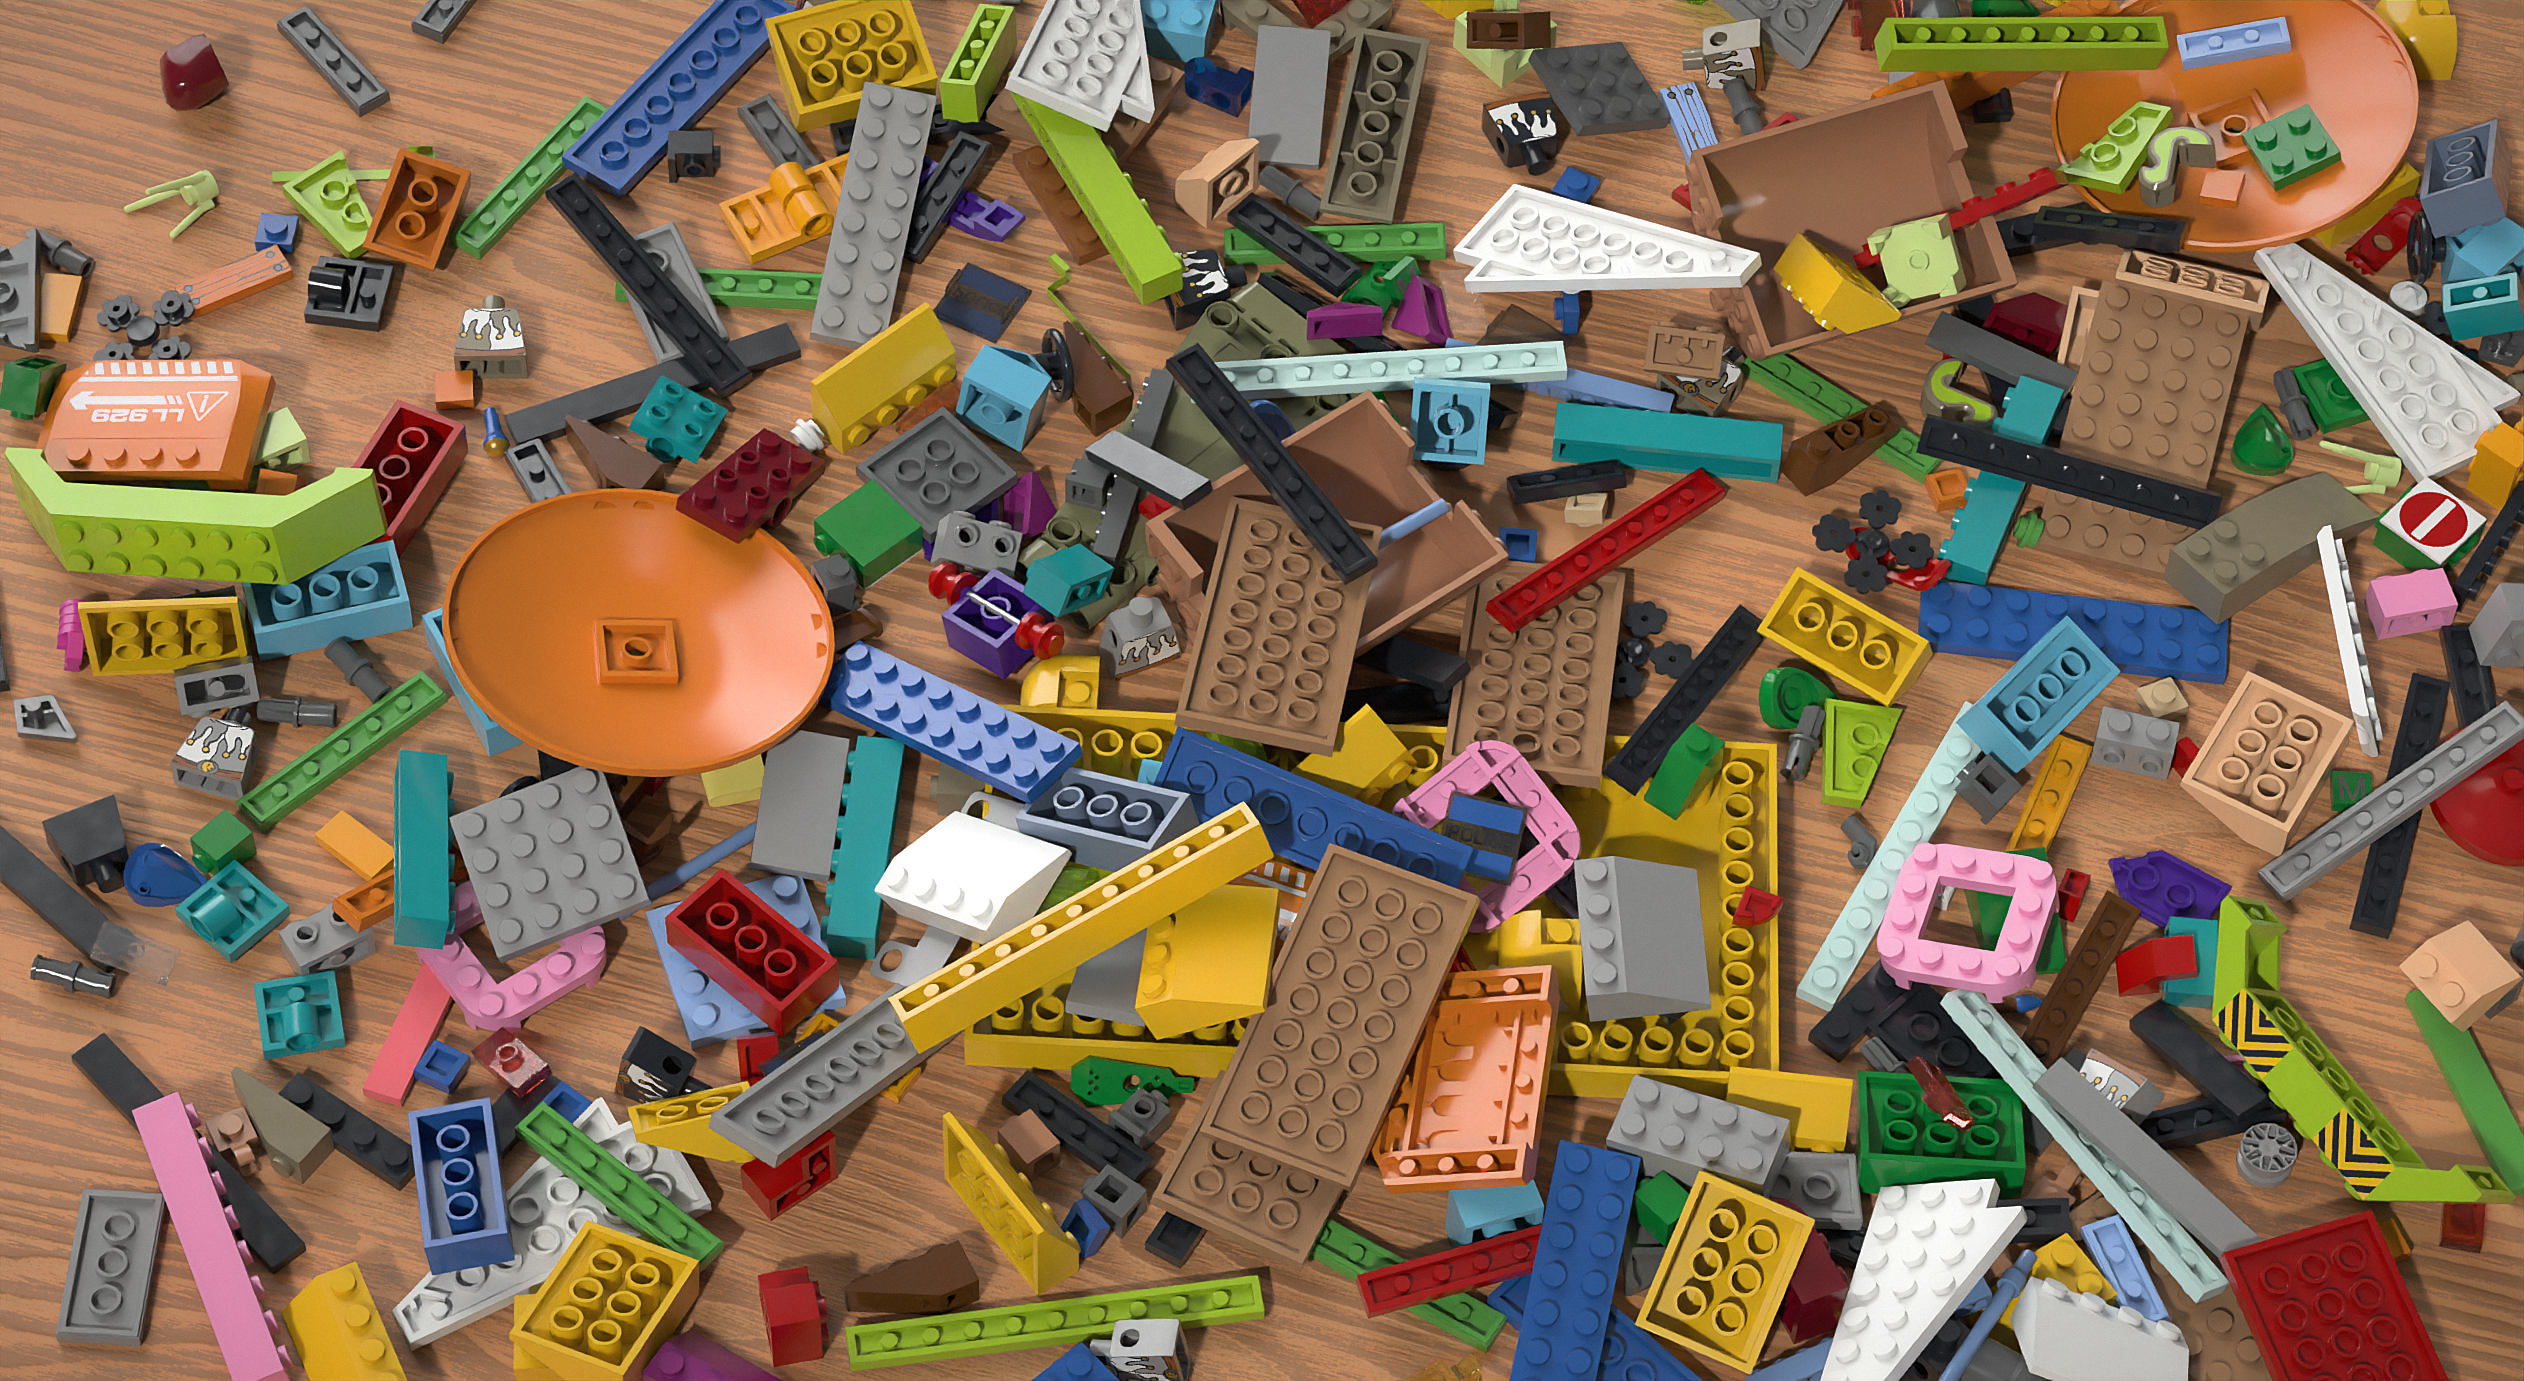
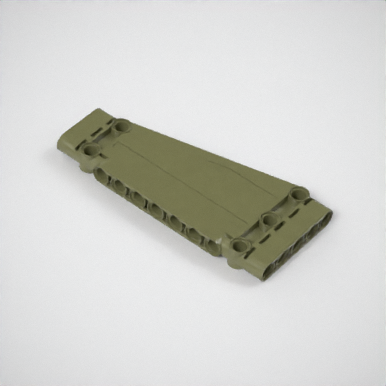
[1014,281,1364,631]

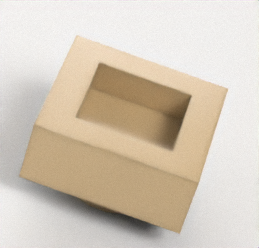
[1564,493,1608,527]
[2134,677,2189,721]

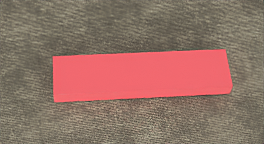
[362,962,453,1107]

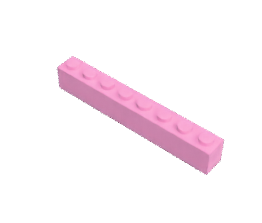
[132,1091,294,1381]

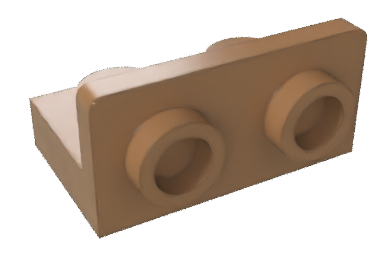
[1644,321,1725,382]

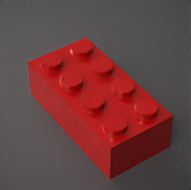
[352,399,468,560]
[665,868,839,1037]

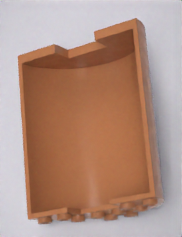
[1685,80,2018,361]
[1145,390,1509,661]

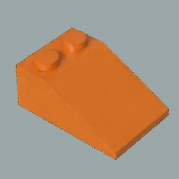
[362,148,471,272]

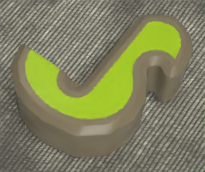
[2139,126,2217,208]
[1920,357,1998,430]

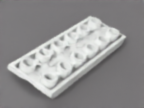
[2317,525,2383,757]

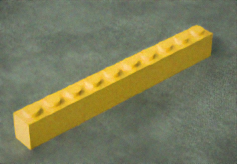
[888,801,1274,1054]

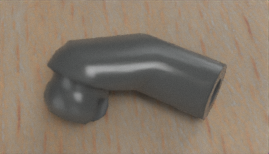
[1840,816,1877,869]

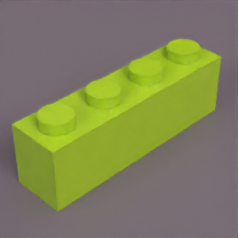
[939,4,1018,123]

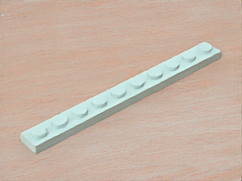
[1191,341,1568,403]
[1796,701,1983,1012]
[1940,989,2230,1303]

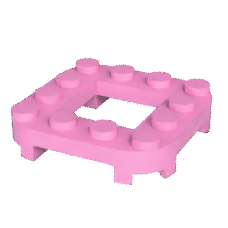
[1392,740,1582,935]
[1877,843,2060,1003]
[416,880,607,1035]

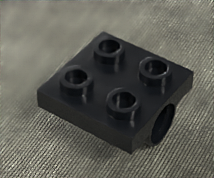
[304,256,395,332]

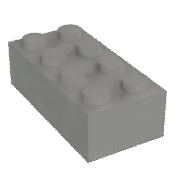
[1606,1075,1790,1198]

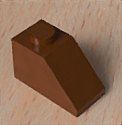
[1467,11,1551,50]

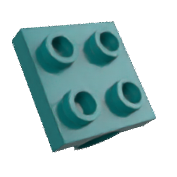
[629,375,728,464]
[175,859,291,963]
[253,970,346,1060]

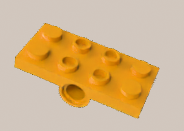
[719,153,849,264]

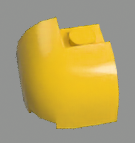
[2373,0,2457,80]
[1020,654,1101,709]
[1497,910,1582,1013]

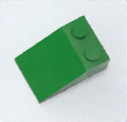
[1964,847,2066,975]

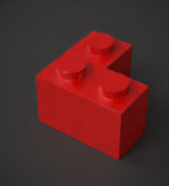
[741,1129,838,1221]
[758,1266,829,1367]

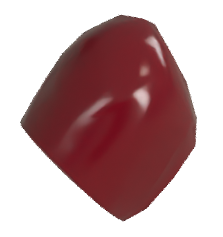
[160,34,229,111]

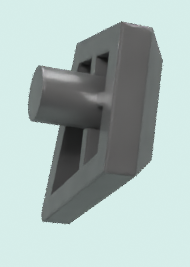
[2478,329,2524,368]
[13,694,77,743]

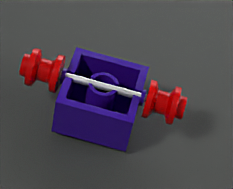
[928,561,1065,679]

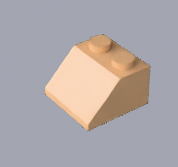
[1175,138,1260,229]
[2399,920,2523,1032]

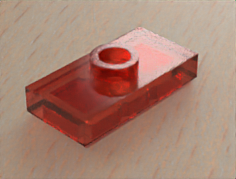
[471,1027,553,1098]
[1906,1055,1975,1133]
[2439,1170,2485,1254]

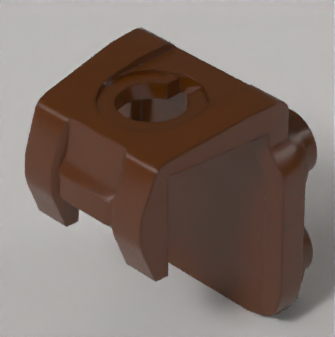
[610,775,673,867]

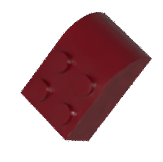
[1768,1198,1849,1344]

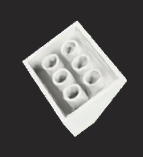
[874,811,1072,945]
[2010,1276,2189,1381]

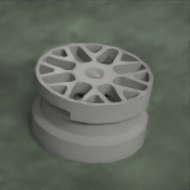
[2236,1123,2297,1188]

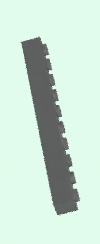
[1089,368,1175,572]

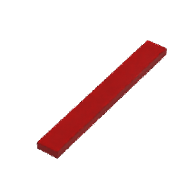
[1485,468,1726,634]

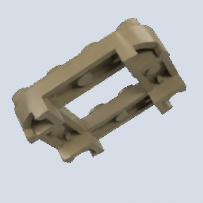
[1220,0,1393,75]

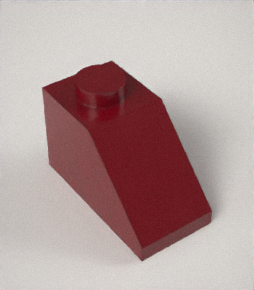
[1980,292,2068,359]

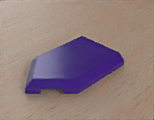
[2108,850,2232,929]

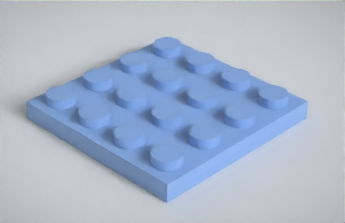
[646,874,846,1050]

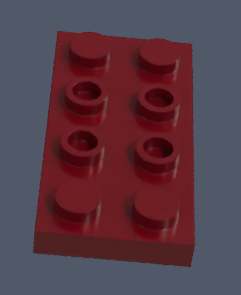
[676,428,826,544]

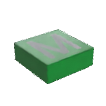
[1382,256,1423,308]
[2329,771,2372,811]

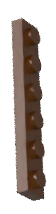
[2021,890,2142,1070]

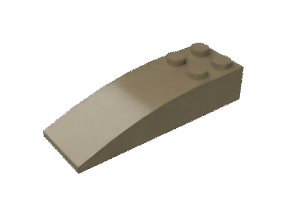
[1319,27,1430,225]
[2164,472,2379,625]

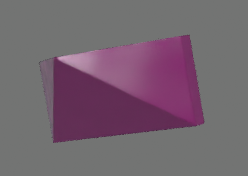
[1391,275,1452,348]
[1306,302,1383,340]
[1003,471,1057,543]

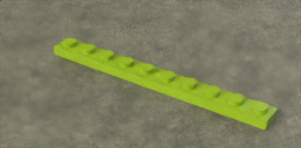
[845,1275,1265,1372]

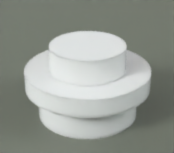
[790,419,825,453]

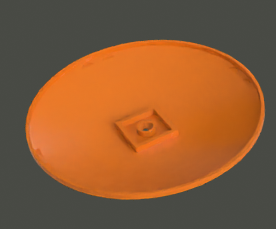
[2050,0,2419,253]
[442,488,835,777]

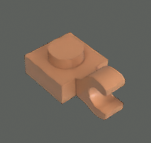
[205,1106,260,1178]
[2023,1159,2083,1212]

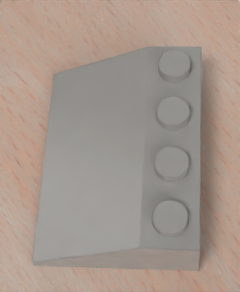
[1574,856,1711,1022]

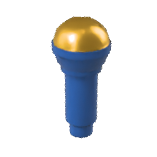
[483,407,510,458]

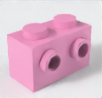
[2364,568,2458,640]

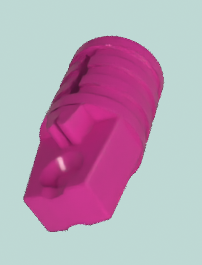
[57,599,88,672]

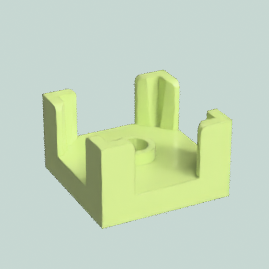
[1453,0,1557,88]
[1867,213,1967,308]

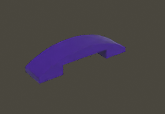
[915,156,1026,242]

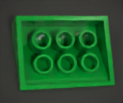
[1855,1071,2026,1200]

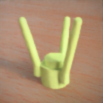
[124,170,219,239]
[2319,440,2401,495]

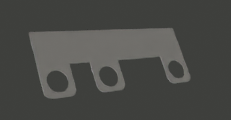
[870,791,1024,987]

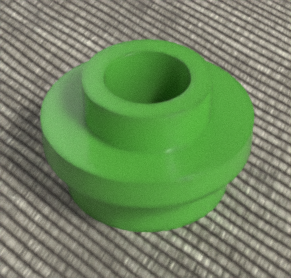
[2012,511,2044,548]

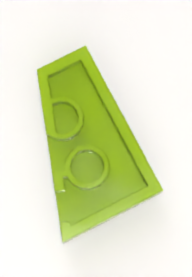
[2056,101,2174,194]
[282,149,373,260]
[1821,698,1903,809]

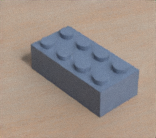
[2420,119,2512,238]
[1015,767,1200,872]

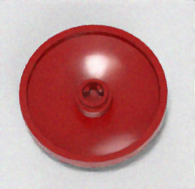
[2429,725,2524,867]

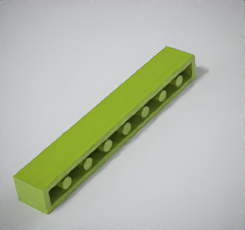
[1874,16,2169,72]
[1009,71,1186,306]

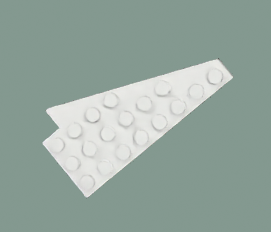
[1005,0,1155,132]
[1453,184,1762,294]
[2253,242,2521,483]
[392,1097,712,1351]
[1820,1179,2028,1381]

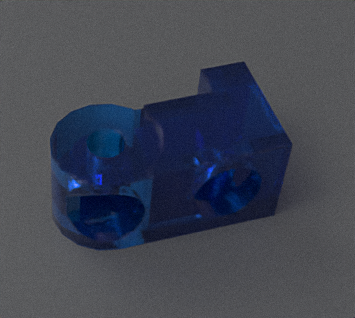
[1184,57,1254,118]

